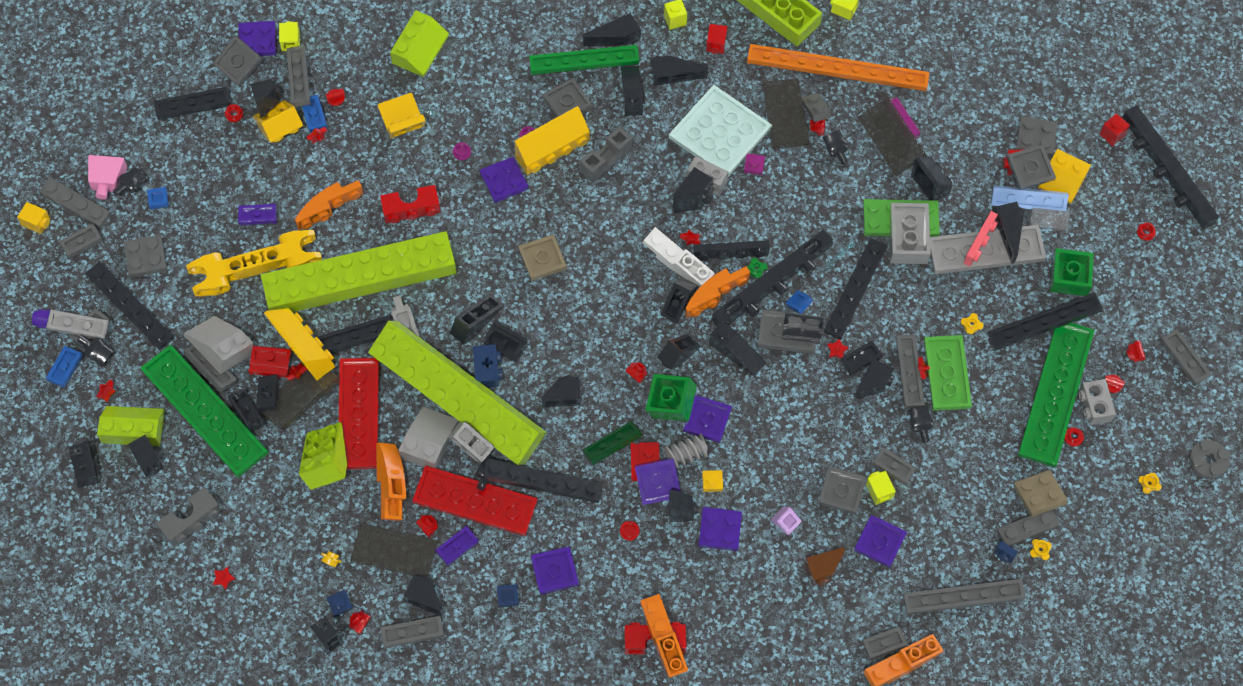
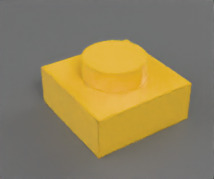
[702,470,723,492]

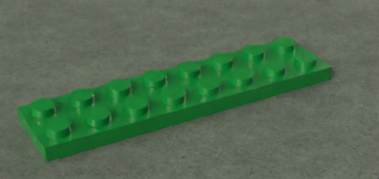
[1018,323,1095,468]
[140,344,269,478]

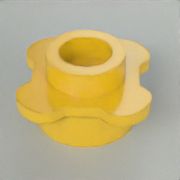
[961,313,984,334]
[1138,473,1161,494]
[1030,539,1052,561]
[321,551,342,568]

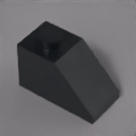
[250,79,280,118]
[661,277,698,323]
[657,334,701,370]
[855,359,895,399]
[541,375,581,408]
[128,435,163,477]
[668,490,697,522]
[404,575,444,617]

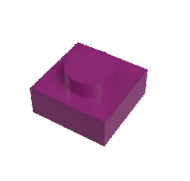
[744,154,765,176]

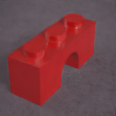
[380,185,441,223]
[624,622,686,655]

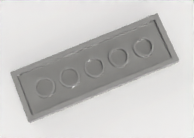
[930,225,1046,274]

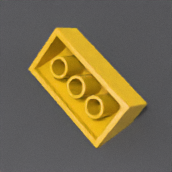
[515,106,590,175]
[264,308,335,381]

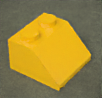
[253,100,303,142]
[1038,149,1091,204]

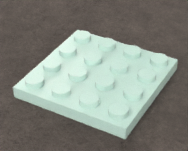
[669,85,772,177]

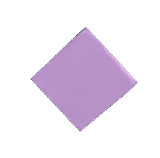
[771,507,802,535]

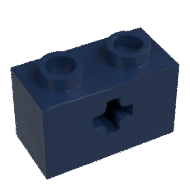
[473,344,503,388]

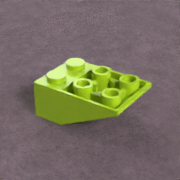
[299,422,347,490]

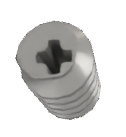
[664,433,708,469]

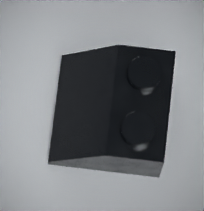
[911,156,952,201]
[672,167,714,213]

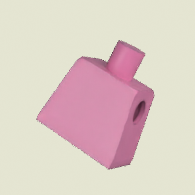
[88,155,127,200]

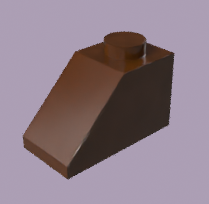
[804,547,845,586]

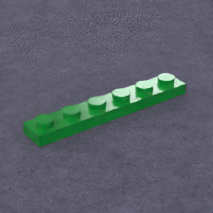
[529,45,639,75]

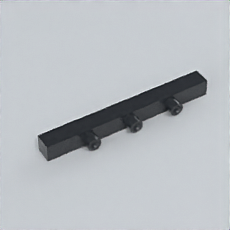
[1122,105,1219,230]
[712,229,833,326]

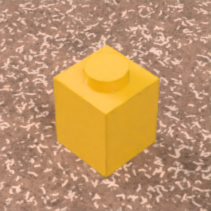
[17,202,50,234]

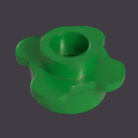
[747,258,767,279]

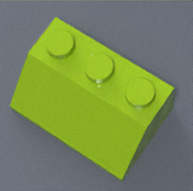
[390,10,449,77]
[97,406,165,446]

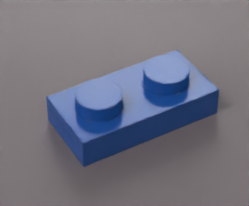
[302,95,327,133]
[46,346,83,388]

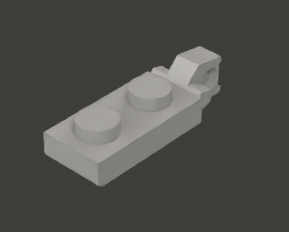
[391,296,419,337]

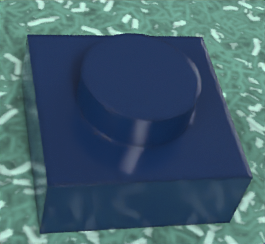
[994,541,1018,564]
[497,584,519,608]
[326,590,353,618]

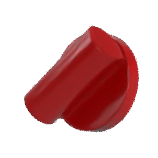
[325,88,345,106]
[810,119,826,136]
[1126,341,1146,363]
[625,362,647,384]
[1105,375,1125,394]
[416,515,438,538]
[349,611,371,634]

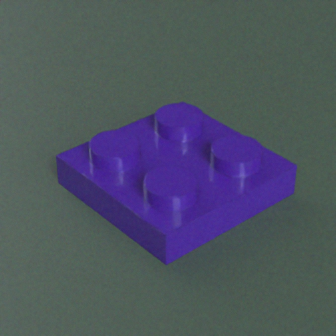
[238,21,276,56]
[479,157,528,203]
[683,395,732,443]
[635,458,681,505]
[698,507,742,551]
[854,515,907,568]
[531,546,579,595]

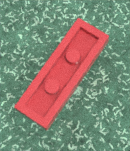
[964,211,998,267]

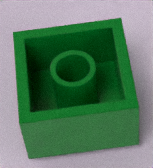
[1050,248,1094,296]
[645,374,697,422]

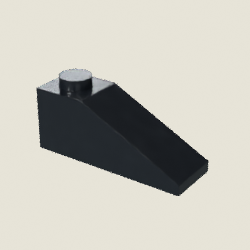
[583,13,641,46]
[650,56,708,86]
[621,66,643,116]
[994,201,1024,264]
[450,294,504,344]
[709,321,766,377]

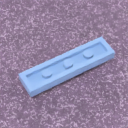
[991,185,1069,213]

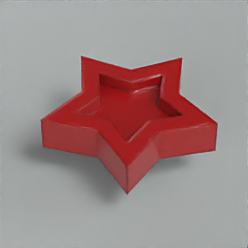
[307,127,327,144]
[680,229,701,245]
[827,339,849,359]
[918,357,930,379]
[286,362,308,381]
[96,380,116,402]
[213,567,236,590]

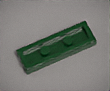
[582,421,642,465]

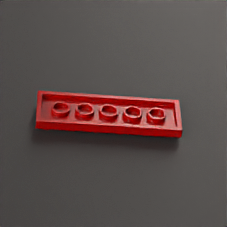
[339,358,379,470]
[412,465,538,537]

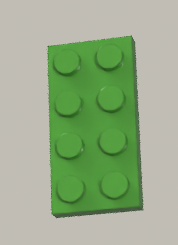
[863,199,940,237]
[924,335,972,411]

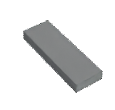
[46,310,109,340]

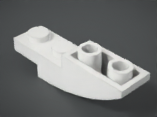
[642,227,715,287]

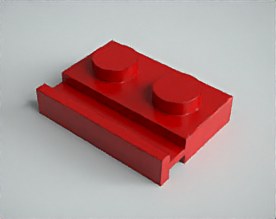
[248,346,292,378]
[631,442,659,482]

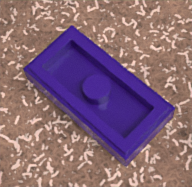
[238,204,277,225]
[435,526,479,566]

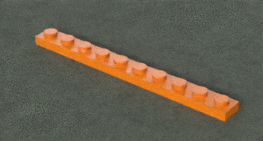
[747,44,930,91]

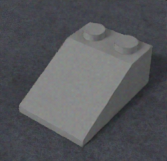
[889,203,931,264]
[184,316,253,374]
[399,407,459,469]

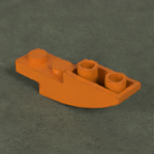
[295,180,363,231]
[685,266,750,318]
[376,442,406,521]
[640,594,689,678]
[863,634,944,686]

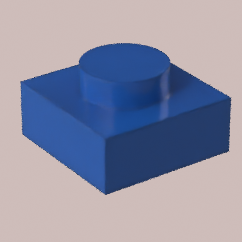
[147,187,169,209]
[785,290,813,314]

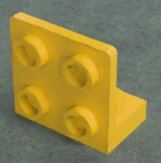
[378,93,425,139]

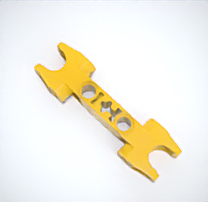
[186,230,322,297]

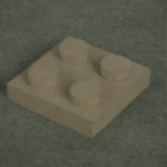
[518,234,567,281]
[1014,470,1068,517]

